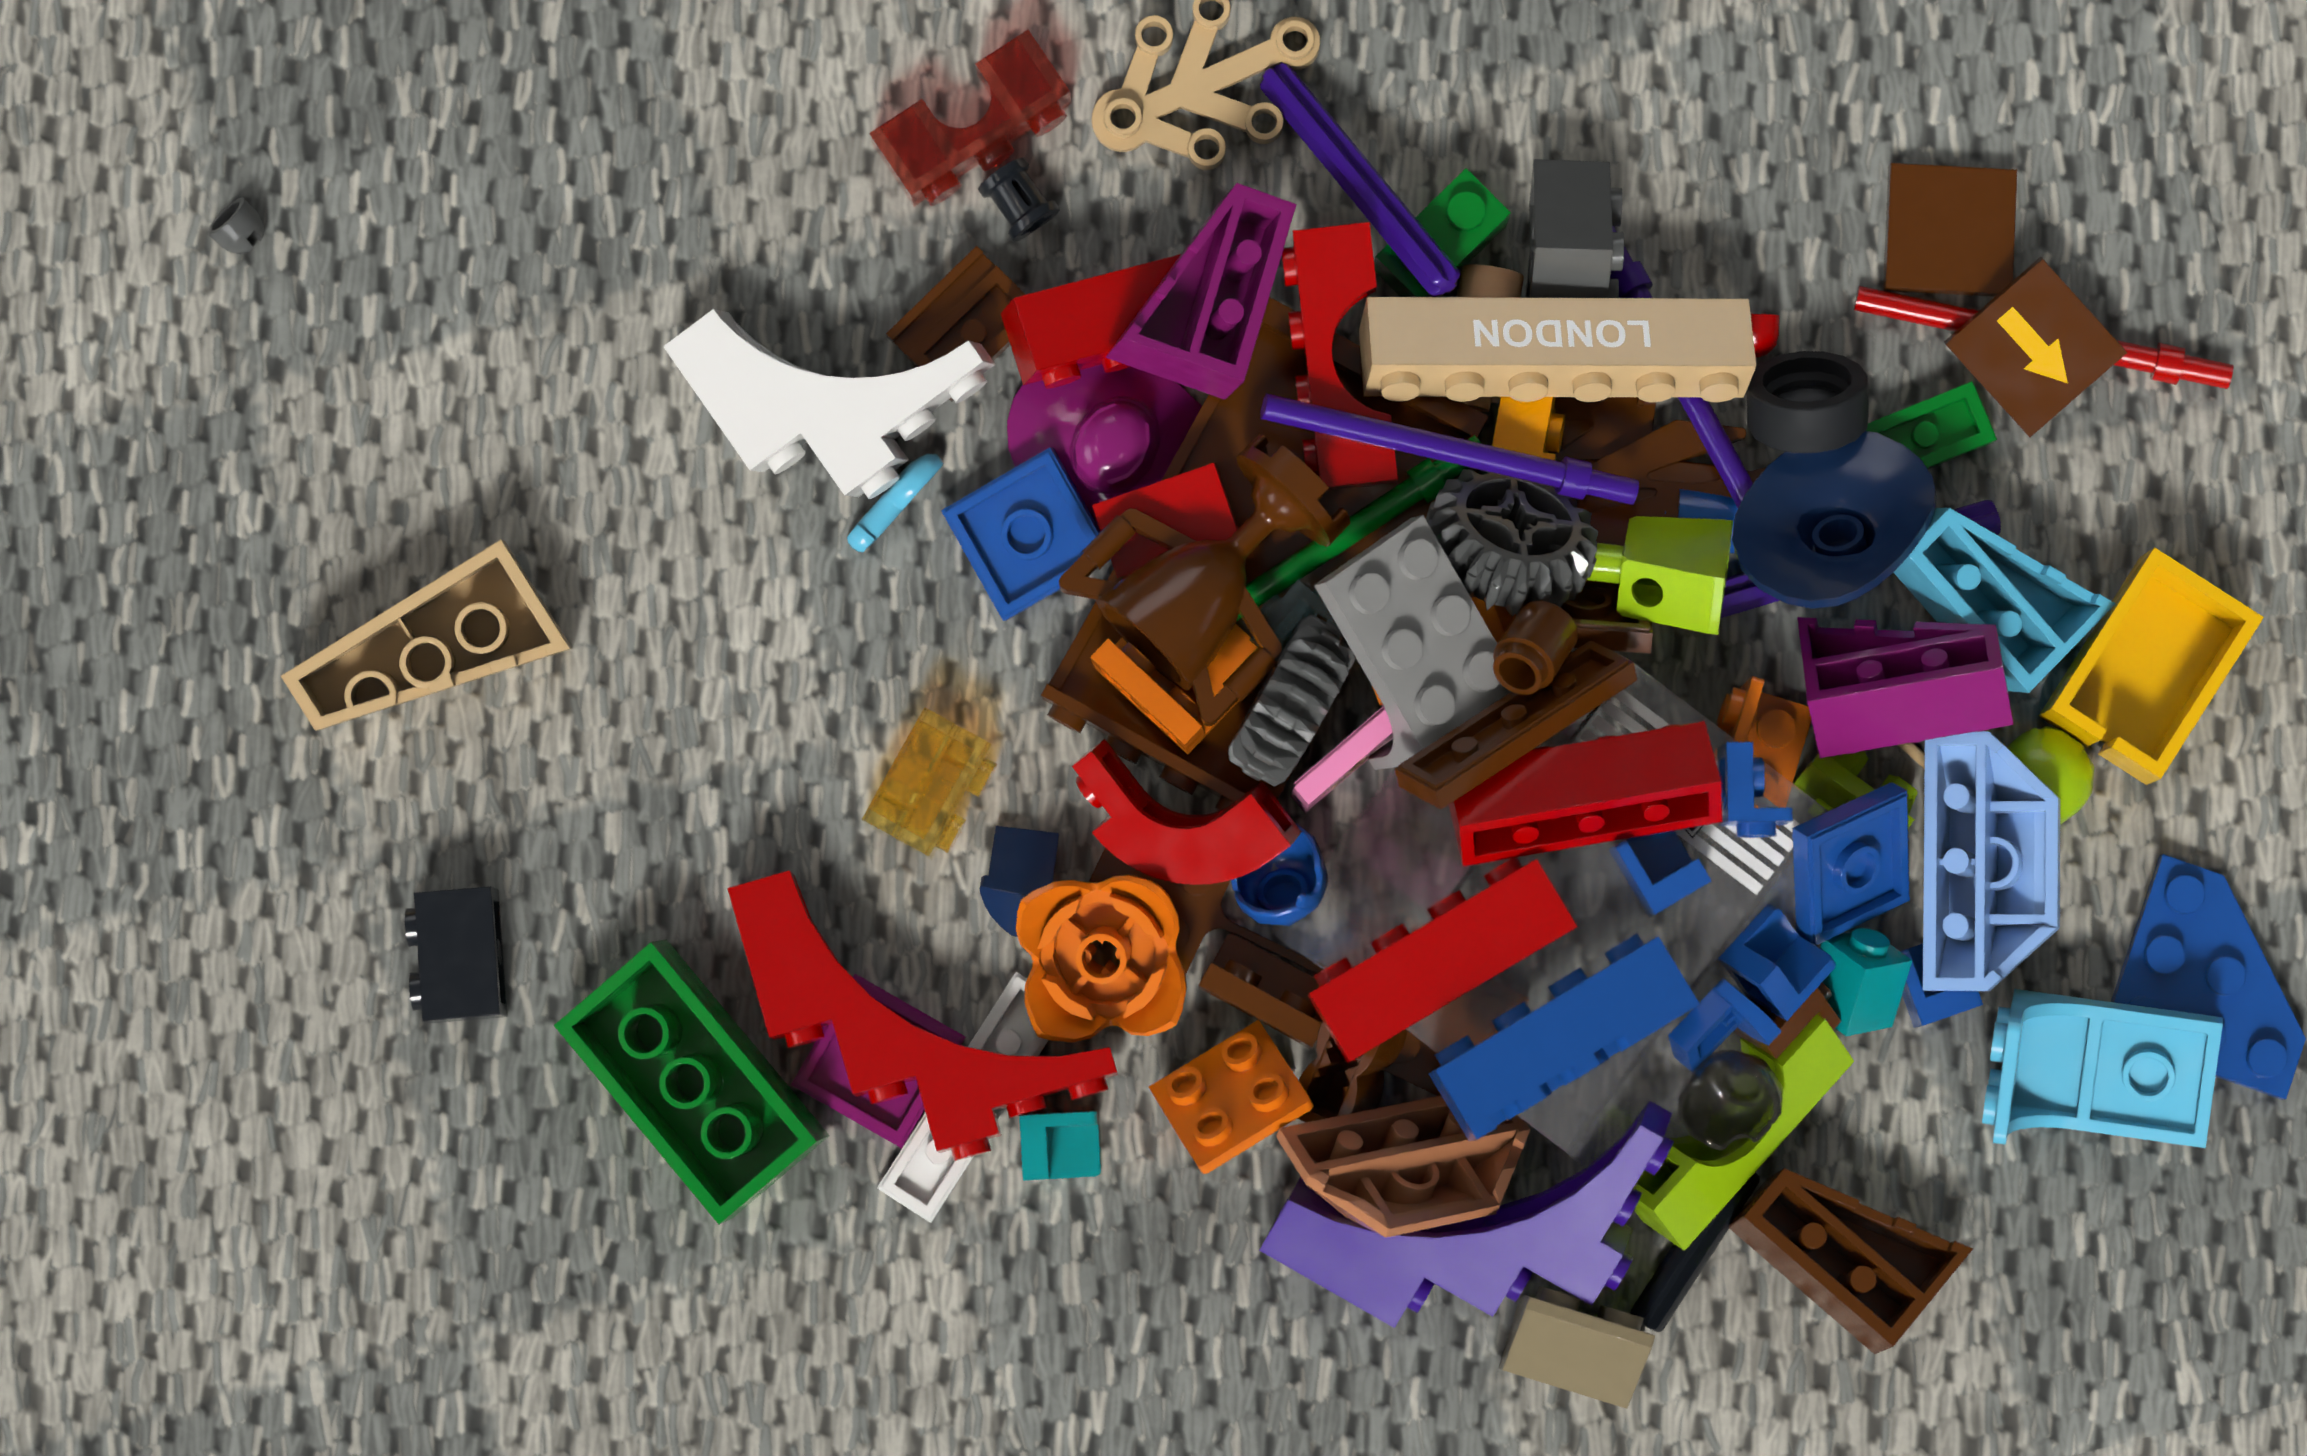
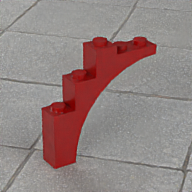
[727,870,1118,1161]

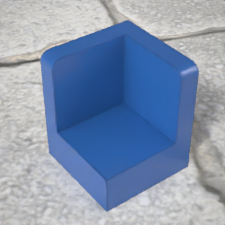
[1609,830,1712,917]
[1718,904,1836,1021]
[1900,943,1983,1028]

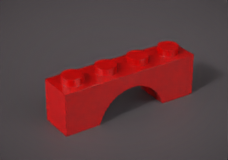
[1282,222,1398,490]

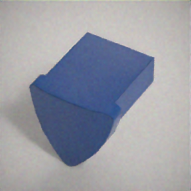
[1668,978,1782,1073]

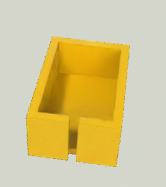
[2038,547,2264,785]

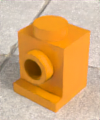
[1492,397,1565,461]

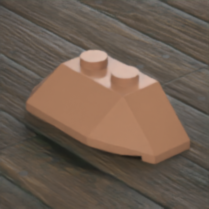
[1276,1096,1531,1238]

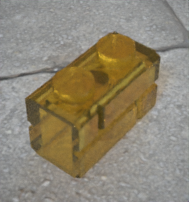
[862,707,997,860]

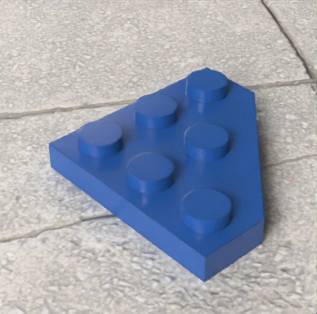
[2111,854,2306,1100]

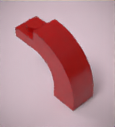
[1072,739,1301,885]

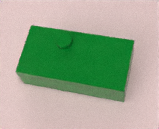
[554,939,830,1224]

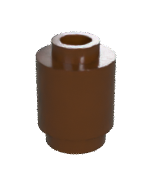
[1493,601,1578,695]

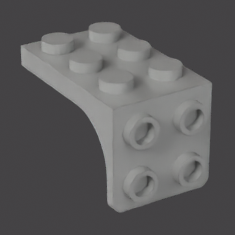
[1314,515,1511,770]

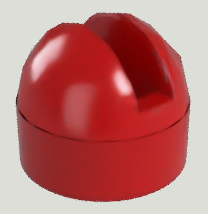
[1751,314,1780,358]

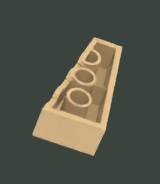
[281,540,572,731]

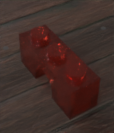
[869,29,1071,207]

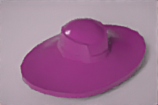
[1007,364,1202,531]

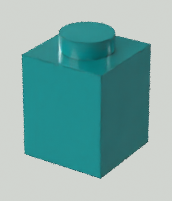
[1820,928,1912,1036]

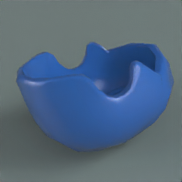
[1231,823,1328,926]

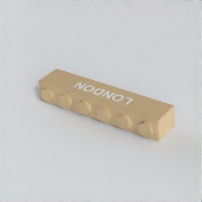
[1359,297,1756,402]

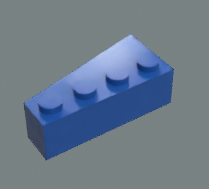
[1429,933,1700,1141]

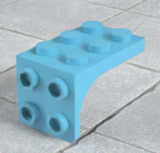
[1982,989,2223,1148]

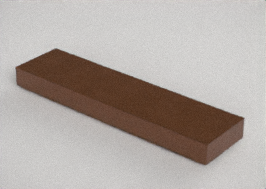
[1394,641,1637,810]

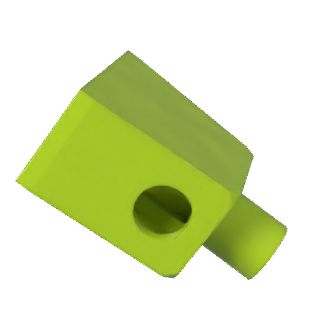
[1587,516,1733,635]

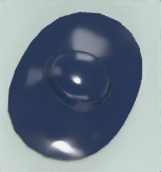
[1732,431,1937,609]

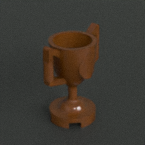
[1059,434,1351,726]

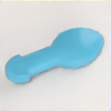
[847,454,944,552]

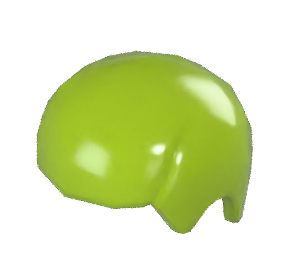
[2007,726,2094,825]

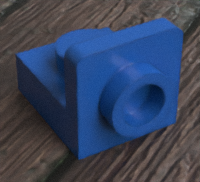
[1717,742,1793,838]

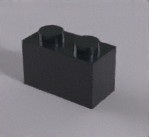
[405,886,508,1023]

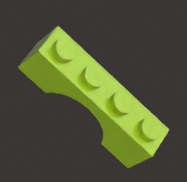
[1634,1014,1854,1251]

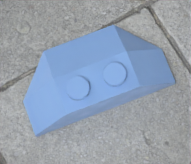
[1923,731,2060,991]

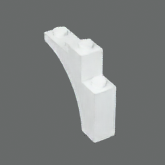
[663,309,996,499]

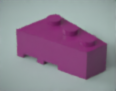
[1105,183,1297,400]
[1797,617,2014,758]

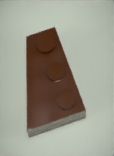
[1729,1168,1973,1354]

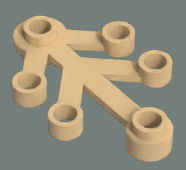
[1092,0,1320,170]

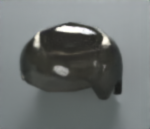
[1678,1050,1783,1151]

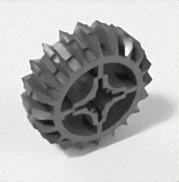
[1426,469,1598,617]
[1228,615,1356,786]

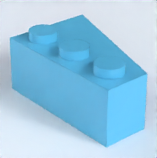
[1893,508,2116,693]

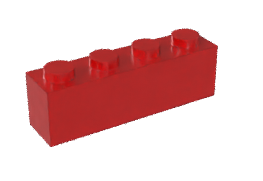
[1449,721,1722,867]
[1308,857,1578,1063]

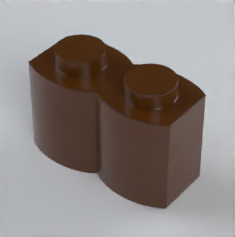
[1297,1022,1408,1123]

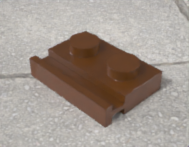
[886,246,1026,402]

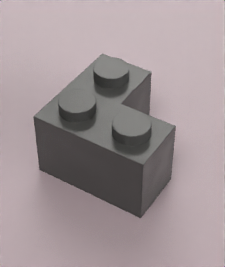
[1526,159,1624,298]

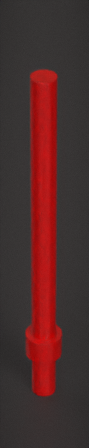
[1854,286,2234,389]

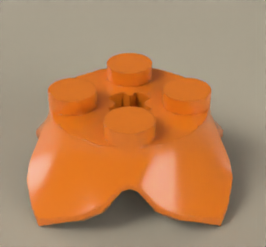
[1016,874,1187,1042]

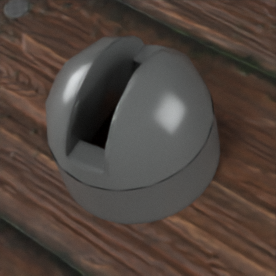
[207,198,264,254]

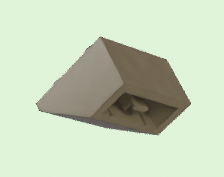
[1499,1286,1655,1409]

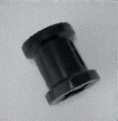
[978,157,1060,242]

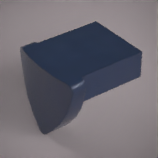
[979,826,1059,937]

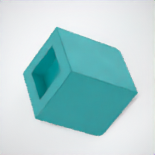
[1019,1111,1101,1181]

